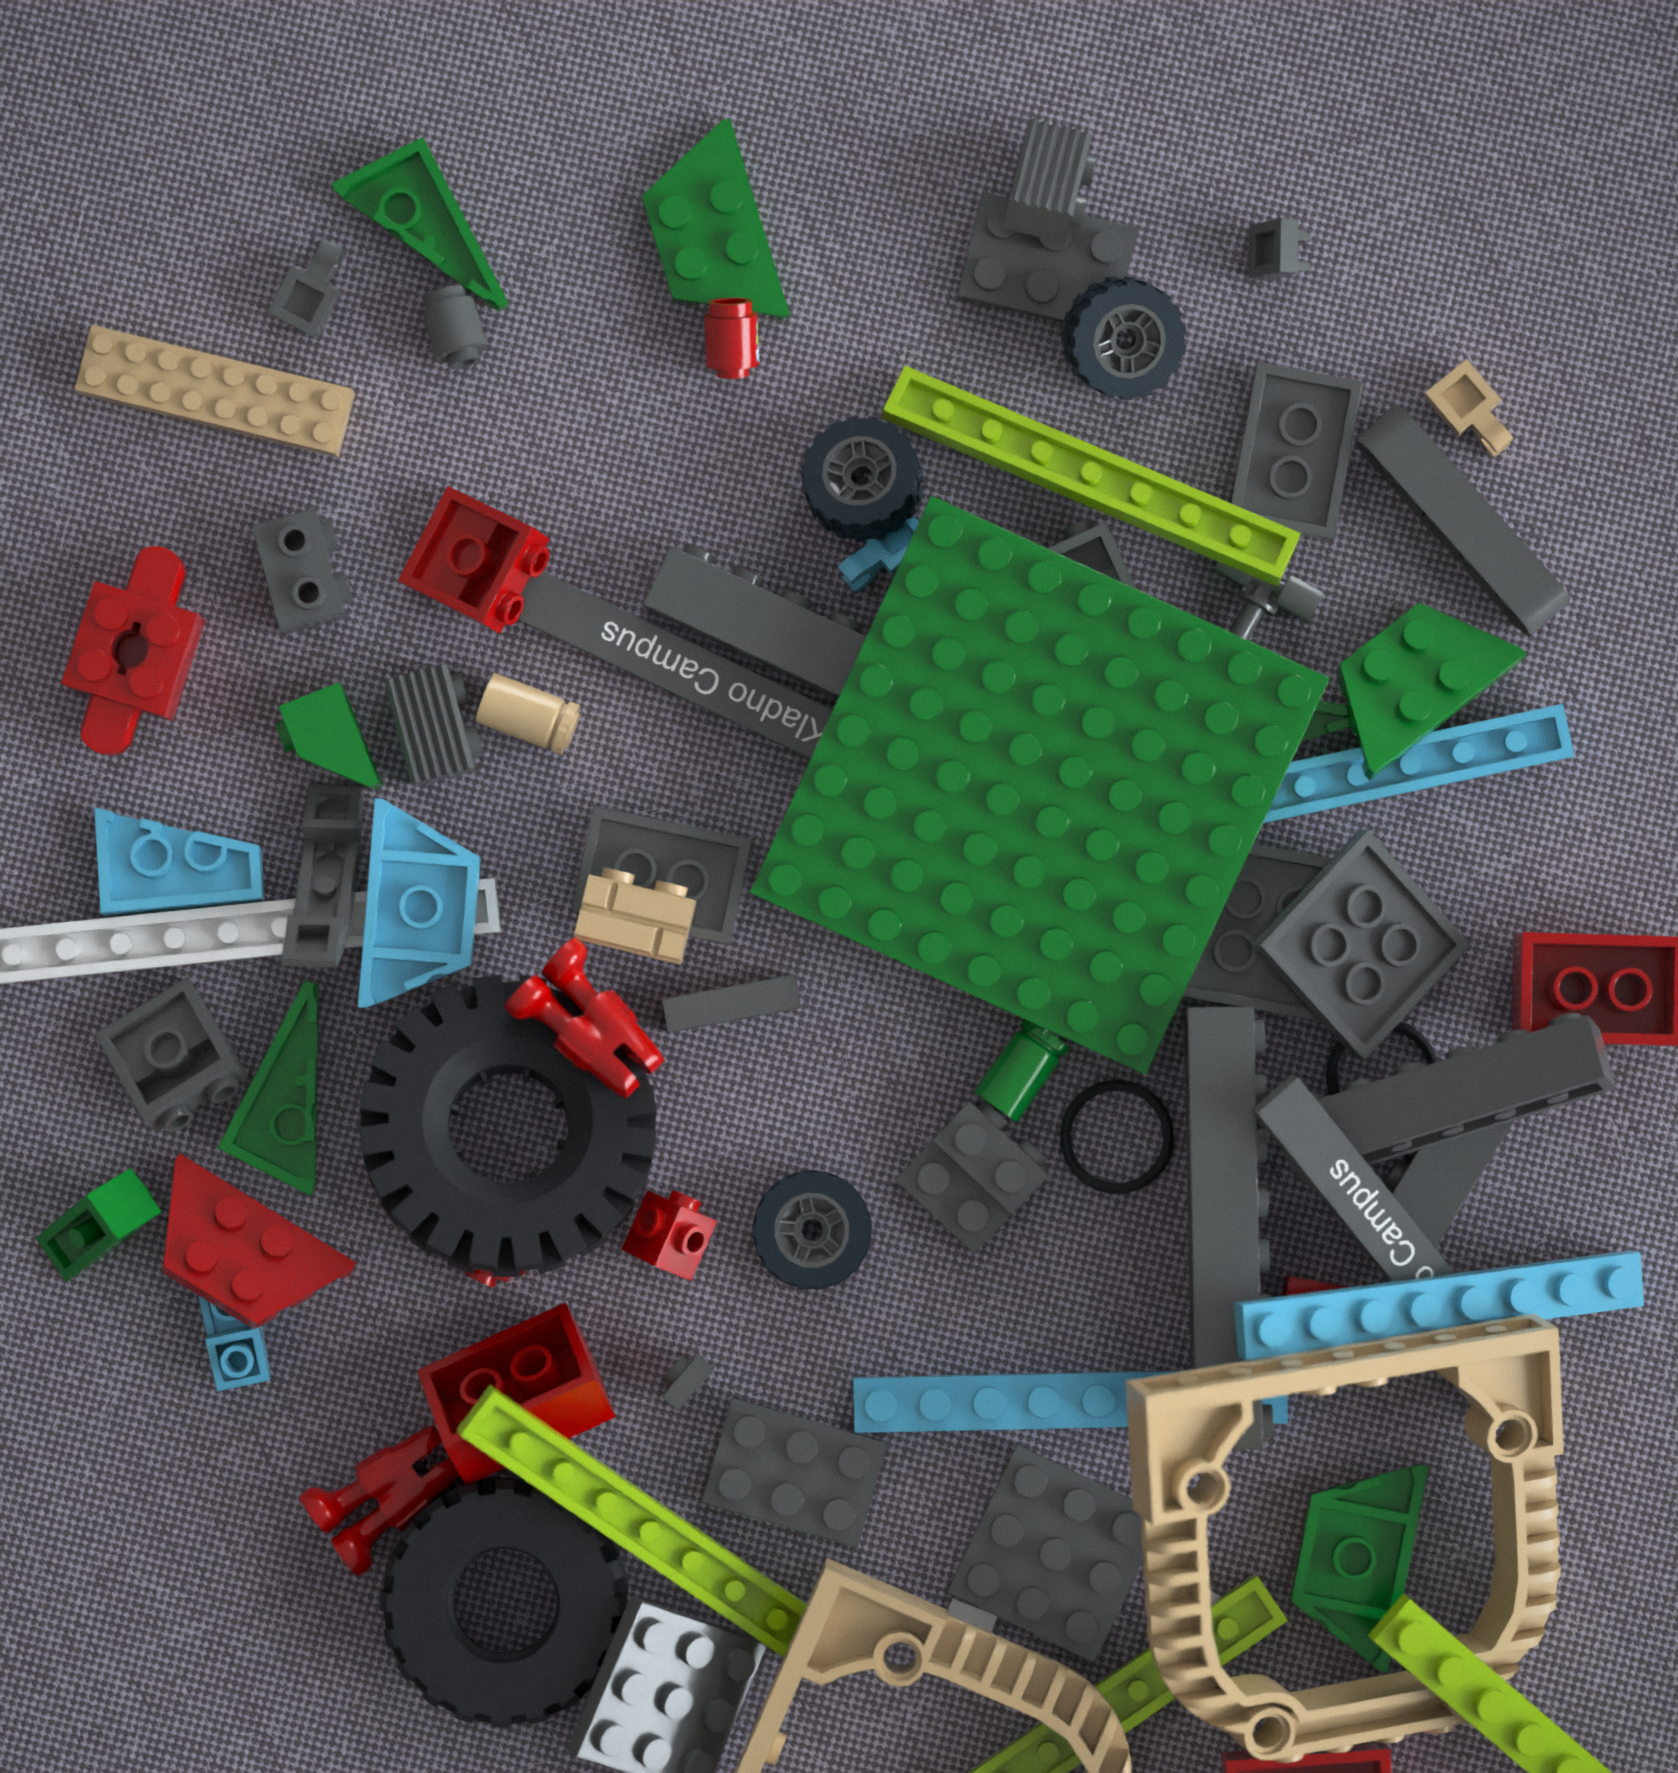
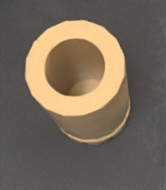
[475,672,581,755]

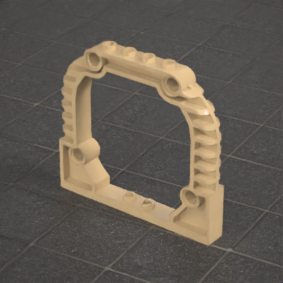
[1125,1313,1564,1763]
[734,1558,1132,1773]

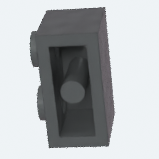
[252,508,353,635]

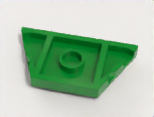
[642,118,790,320]
[1336,603,1526,781]
[1289,1463,1428,1673]

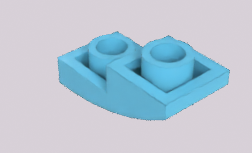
[198,1295,271,1392]

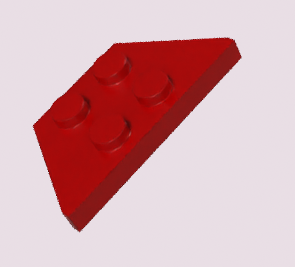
[162,1153,356,1330]

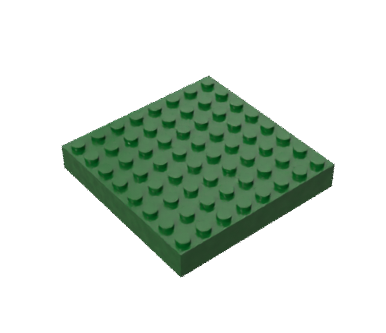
[750,495,1330,1075]

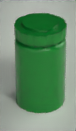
[973,1019,1070,1123]

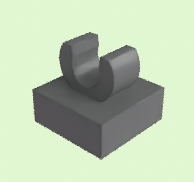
[1249,218,1310,281]

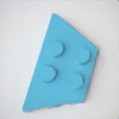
[358,798,481,1008]

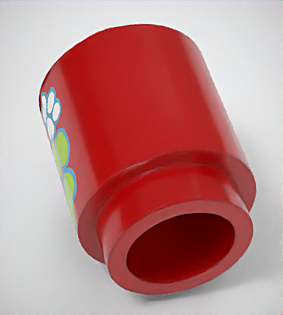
[704,297,759,379]

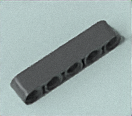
[1355,404,1570,637]

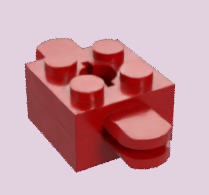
[61,546,206,756]

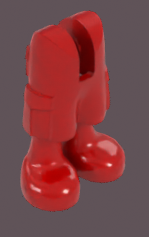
[504,937,665,1099]
[299,1425,460,1578]

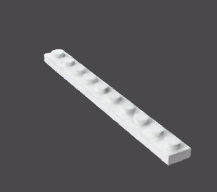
[0,878,501,984]

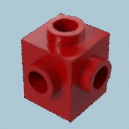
[621,1189,717,1281]

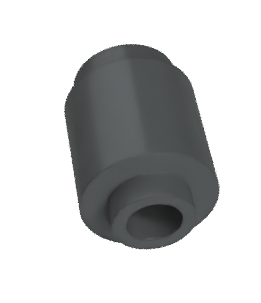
[422,285,488,369]

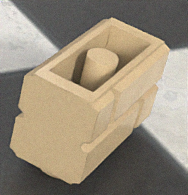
[573,867,696,965]

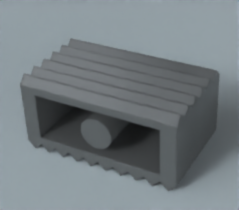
[1002,118,1098,243]
[384,663,484,787]

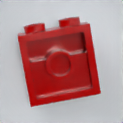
[398,486,550,634]

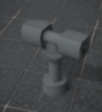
[1213,562,1324,640]

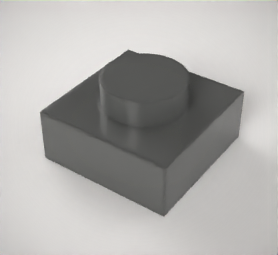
[662,1353,715,1411]

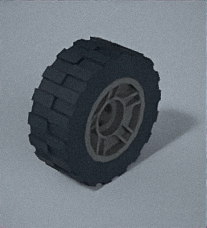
[1061,276,1187,400]
[801,416,924,542]
[752,1170,872,1290]

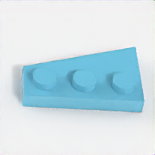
[94,807,265,917]

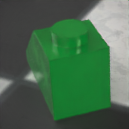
[275,682,383,790]
[35,1168,162,1282]

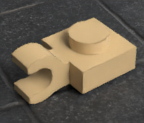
[1424,359,1513,458]

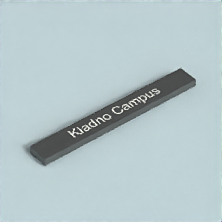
[518,572,833,759]
[1251,1074,1506,1426]

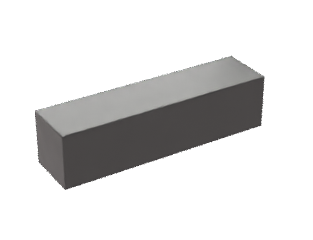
[662,974,801,1033]

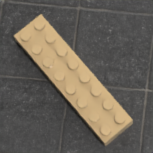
[74,325,355,458]

